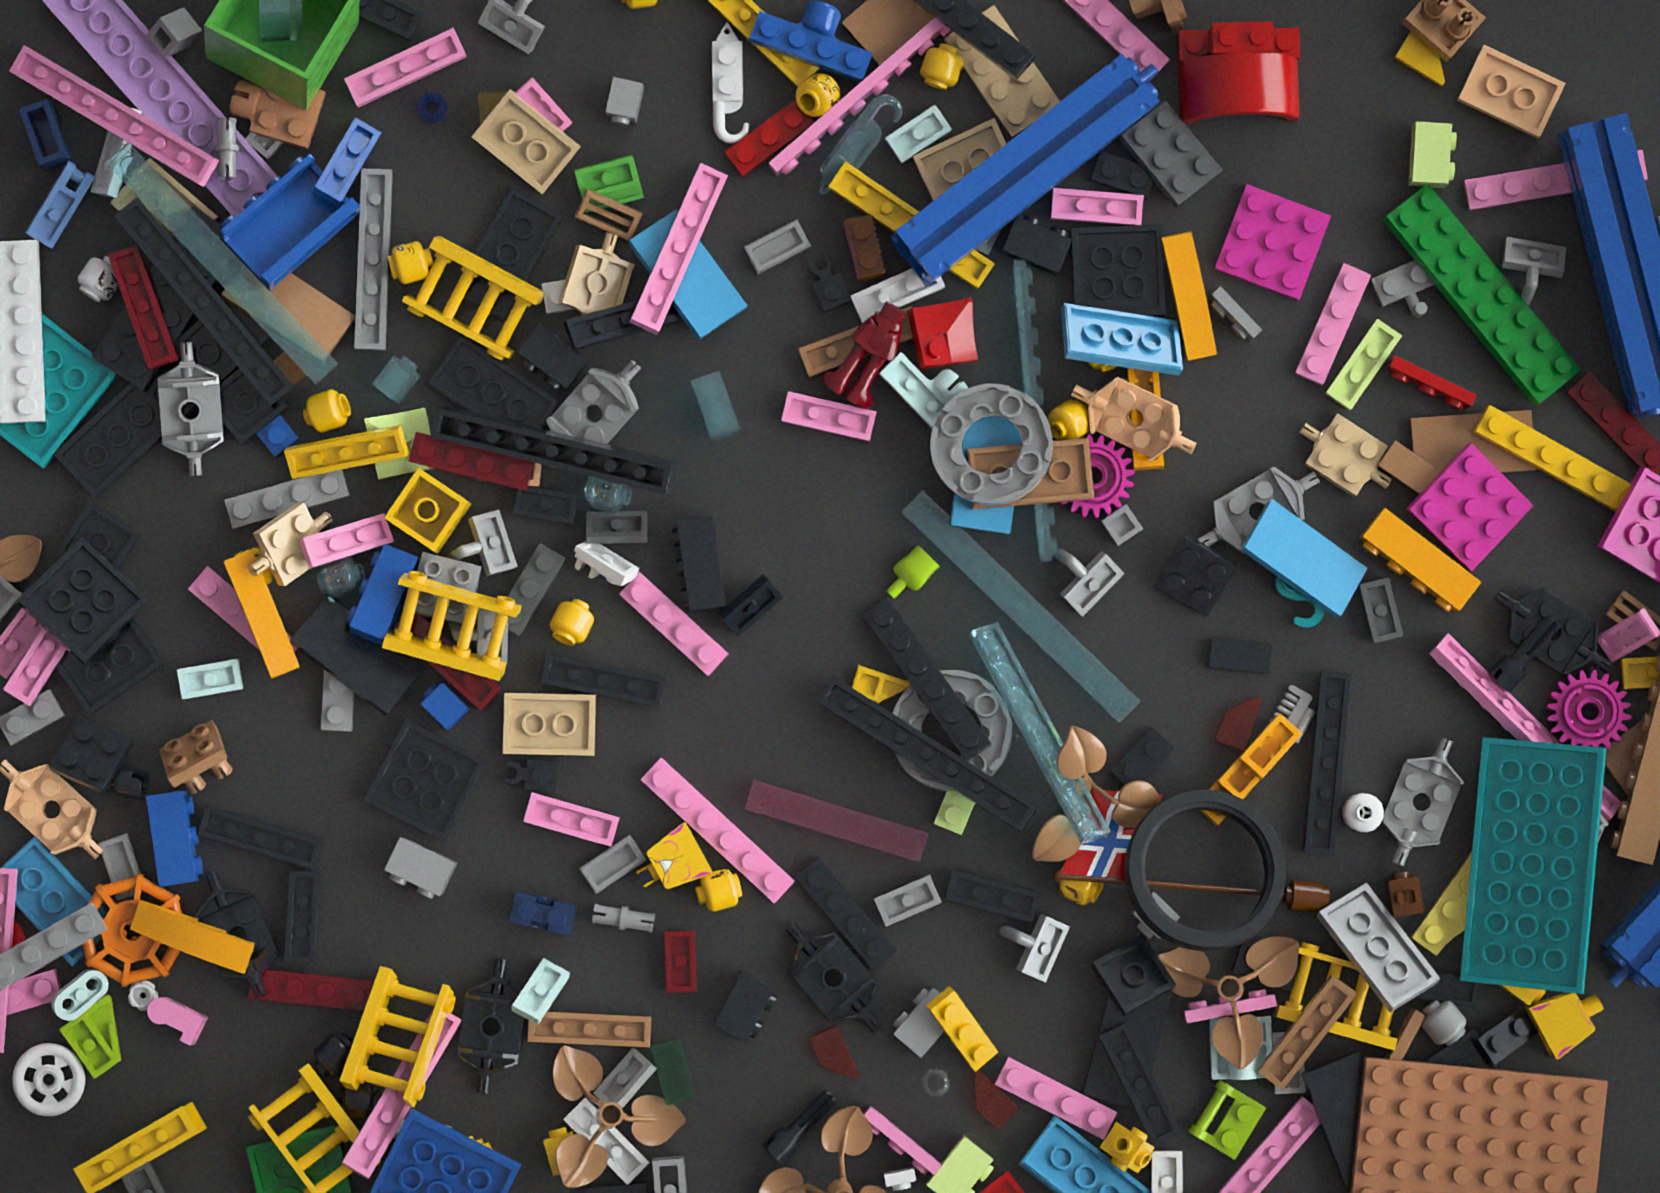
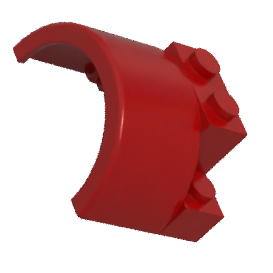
[1177,21,1300,124]

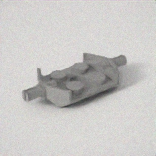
[157,342,224,476]
[1382,737,1464,866]

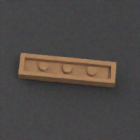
[798,306,913,378]
[1257,974,1357,1090]
[528,1011,652,1048]

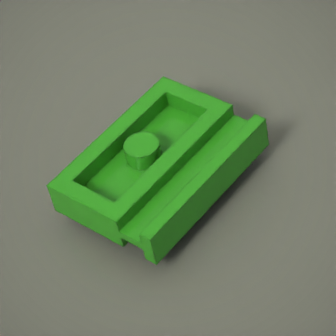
[574,154,644,213]

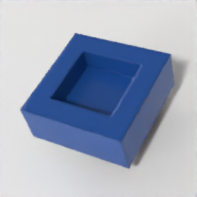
[256,415,300,458]

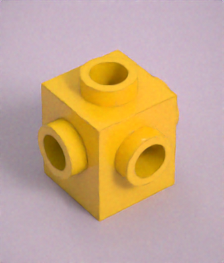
[1100,1122,1155,1173]

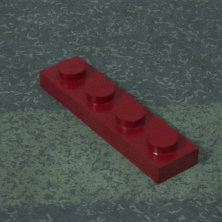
[108,245,179,370]
[1566,371,1660,474]
[408,432,534,492]
[391,614,502,711]
[248,969,374,1011]

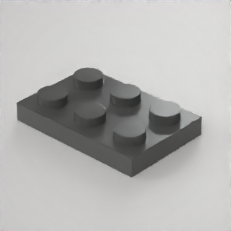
[1118,101,1223,208]

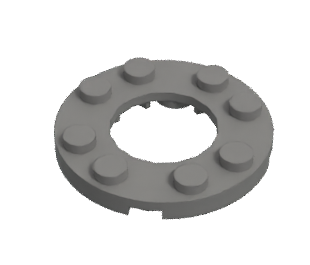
[930,384,1053,506]
[893,670,1012,792]

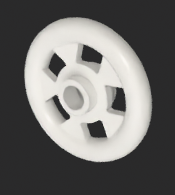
[12,1043,85,1116]

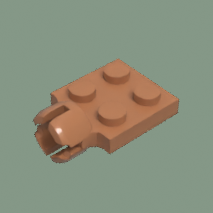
[230,80,326,150]

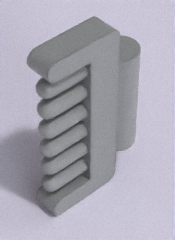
[1266,685,1316,744]

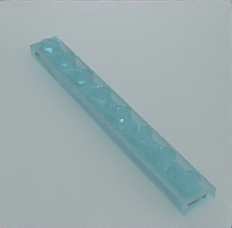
[969,622,1111,845]

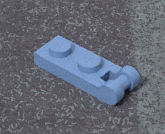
[25,160,95,249]

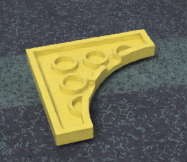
[1410,851,1472,956]

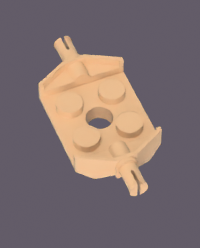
[1071,377,1197,462]
[0,760,104,859]

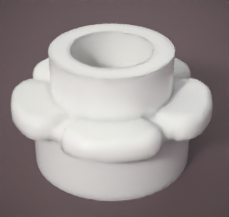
[128,981,158,1011]

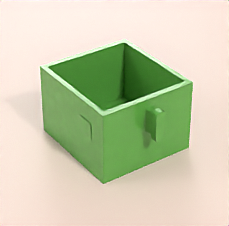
[204,0,360,111]

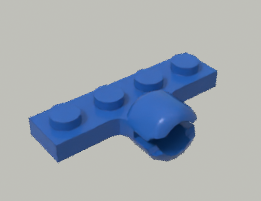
[749,1,873,83]

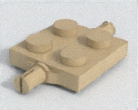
[558,232,634,315]
[1299,413,1393,498]
[248,502,333,586]

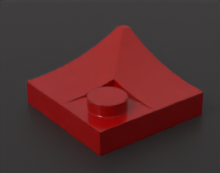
[907,298,978,369]

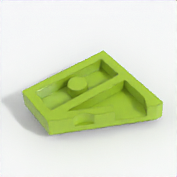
[59,994,121,1079]

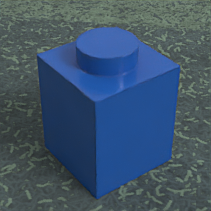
[421,683,470,730]

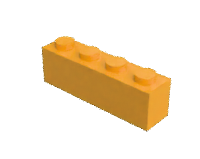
[1359,508,1481,613]

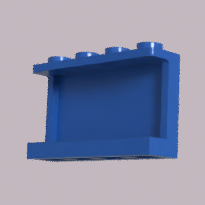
[220,154,360,291]

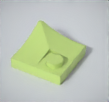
[364,408,434,480]

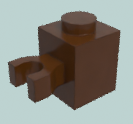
[1384,871,1424,917]

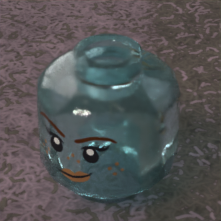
[584,477,632,513]
[317,556,365,599]

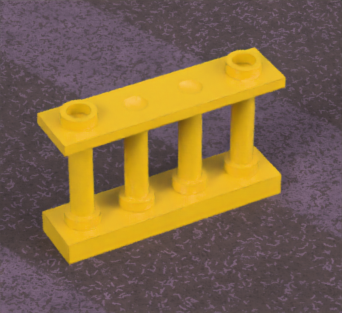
[402,236,546,360]
[382,571,522,681]
[1273,942,1398,1051]
[340,966,455,1108]
[248,1063,382,1193]
[74,1102,207,1193]

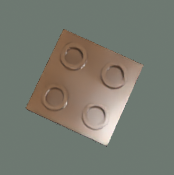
[1129,0,1187,32]
[1402,0,1486,62]
[159,720,232,794]

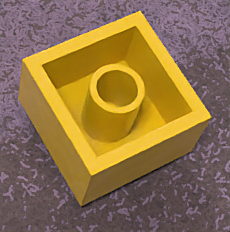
[384,468,472,554]

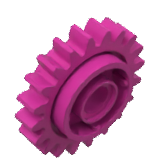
[1060,434,1135,519]
[1546,670,1632,750]

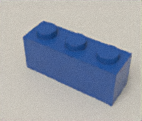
[346,544,419,645]
[146,791,203,887]

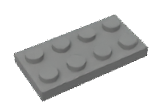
[1316,883,1440,1013]

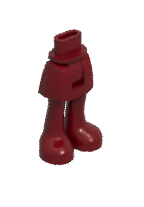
[821,301,907,410]

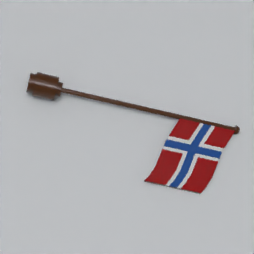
[1053,790,1329,912]

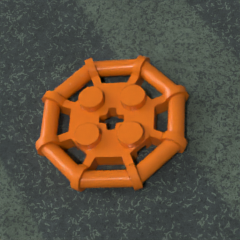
[82,873,182,987]

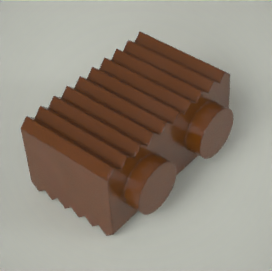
[844,214,886,283]

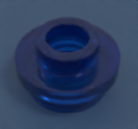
[417,92,448,123]

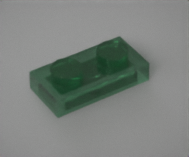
[651,1038,696,1106]

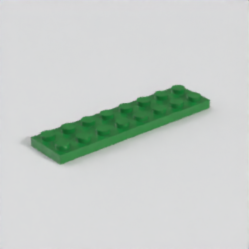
[1382,185,1581,407]

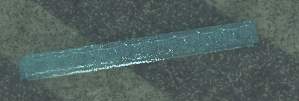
[106,143,338,385]
[1012,260,1057,564]
[901,490,1141,723]

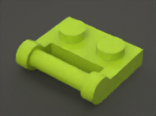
[1188,1079,1266,1160]

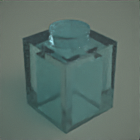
[372,355,421,405]

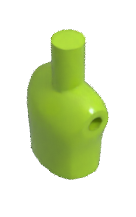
[886,545,940,599]

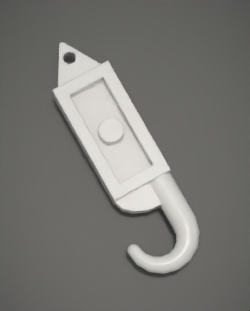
[712,23,749,144]

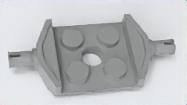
[546,360,641,468]
[1197,467,1320,554]

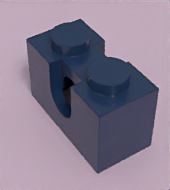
[19,99,74,171]
[509,891,577,936]

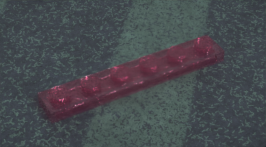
[745,780,928,862]

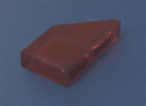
[1215,696,1263,751]
[809,1026,860,1079]
[975,1069,1019,1130]

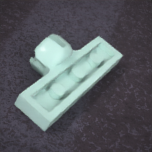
[878,352,968,429]

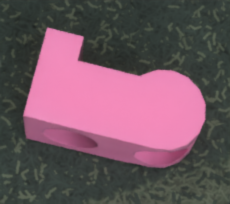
[147,997,208,1046]

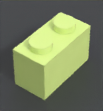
[1408,121,1457,188]
[926,1135,994,1193]

